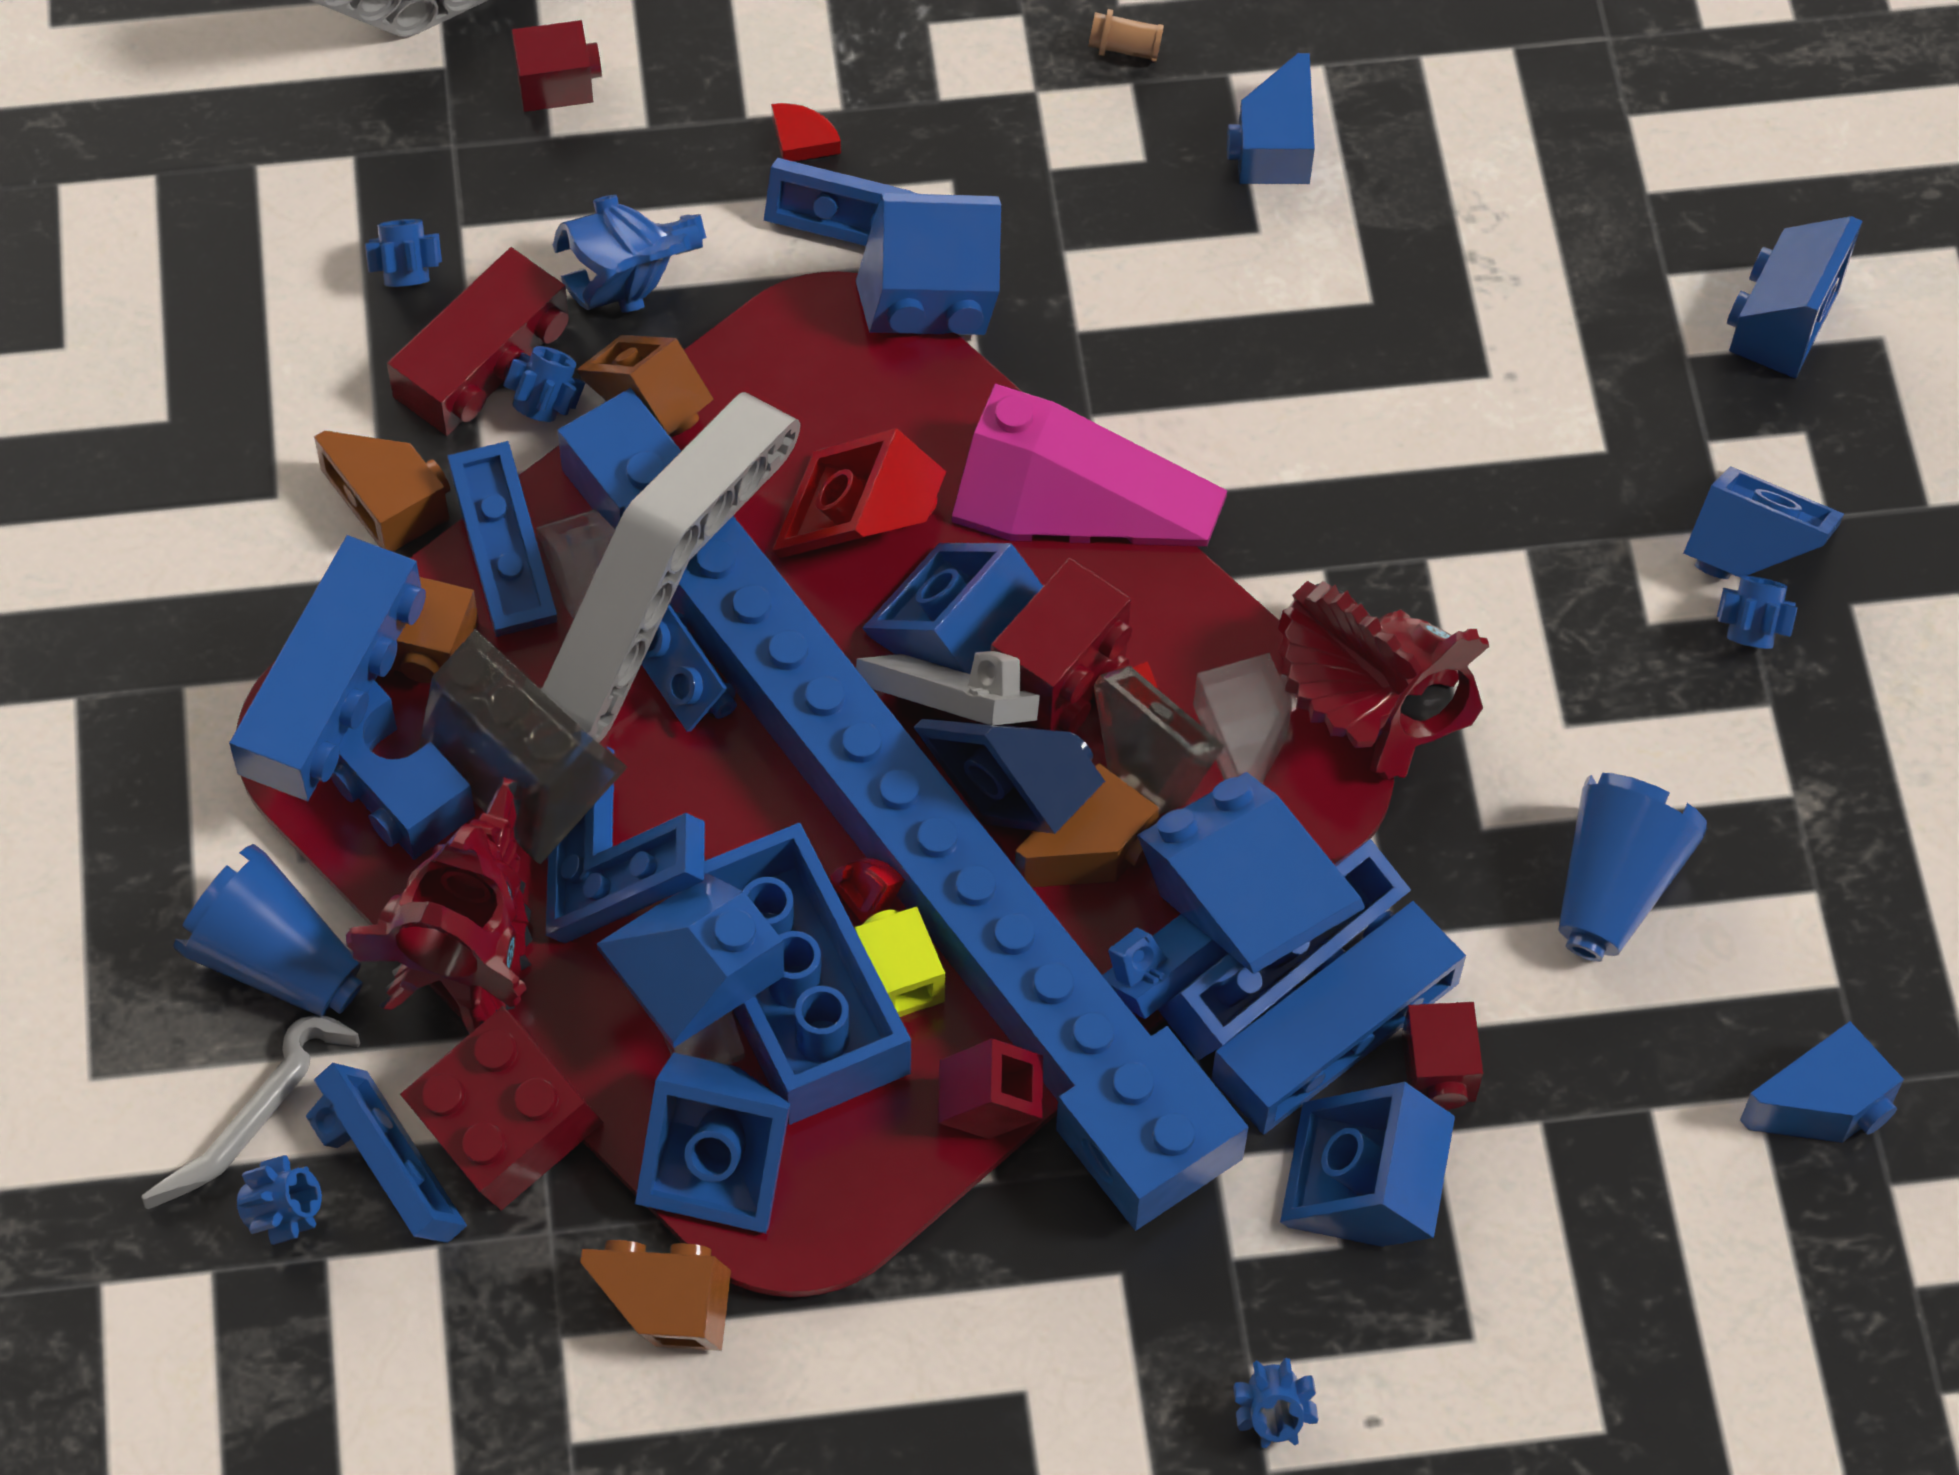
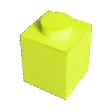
[855,906,945,1017]

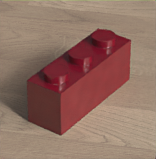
[387,247,569,436]

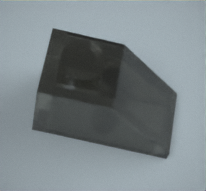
[1094,666,1225,815]

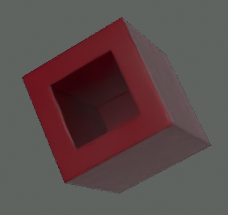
[512,20,602,112]
[1402,1002,1483,1110]
[938,1038,1043,1139]

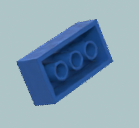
[704,823,911,1125]

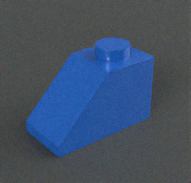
[1227,53,1315,184]
[1740,1021,1904,1143]

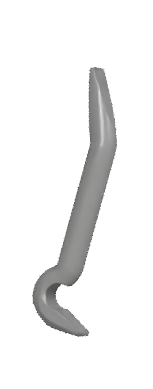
[141,1015,360,1209]

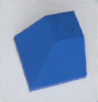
[1683,466,1844,579]
[597,873,785,1048]
[635,1053,791,1233]

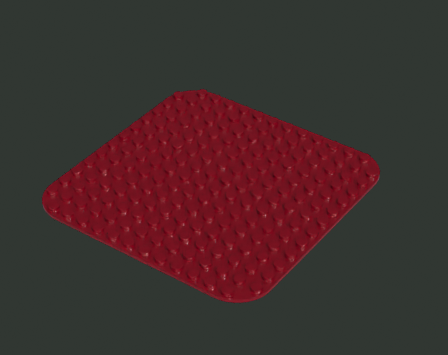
[236,271,1394,1297]

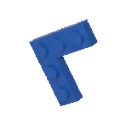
[546,741,705,944]

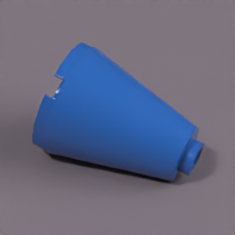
[1558,773,1707,962]
[173,844,364,1017]

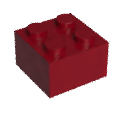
[991,557,1132,733]
[400,1006,604,1211]

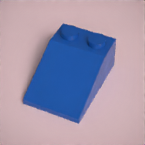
[1137,772,1365,974]

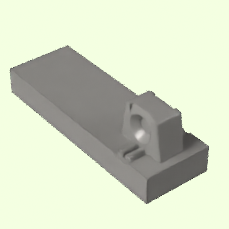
[856,651,1040,726]

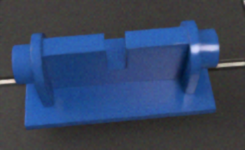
[641,604,737,731]

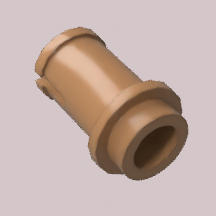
[1088,9,1164,62]

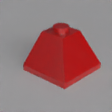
[772,428,947,558]

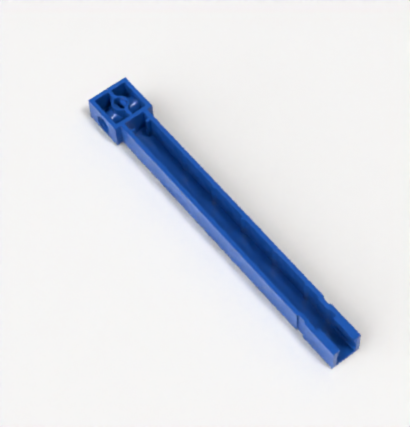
[557,388,1248,1231]

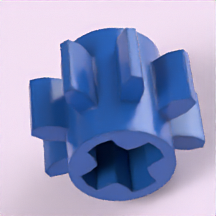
[365,219,442,287]
[503,346,585,422]
[1717,576,1798,649]
[237,1155,322,1245]
[1233,1358,1319,1448]

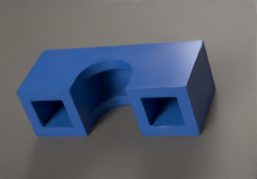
[331,681,476,860]

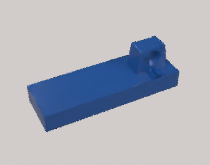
[763,158,918,246]
[447,441,557,637]
[1102,914,1227,1019]
[306,1062,467,1243]

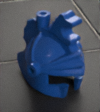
[552,195,707,312]

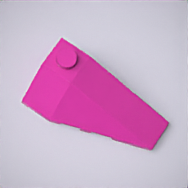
[952,384,1227,546]

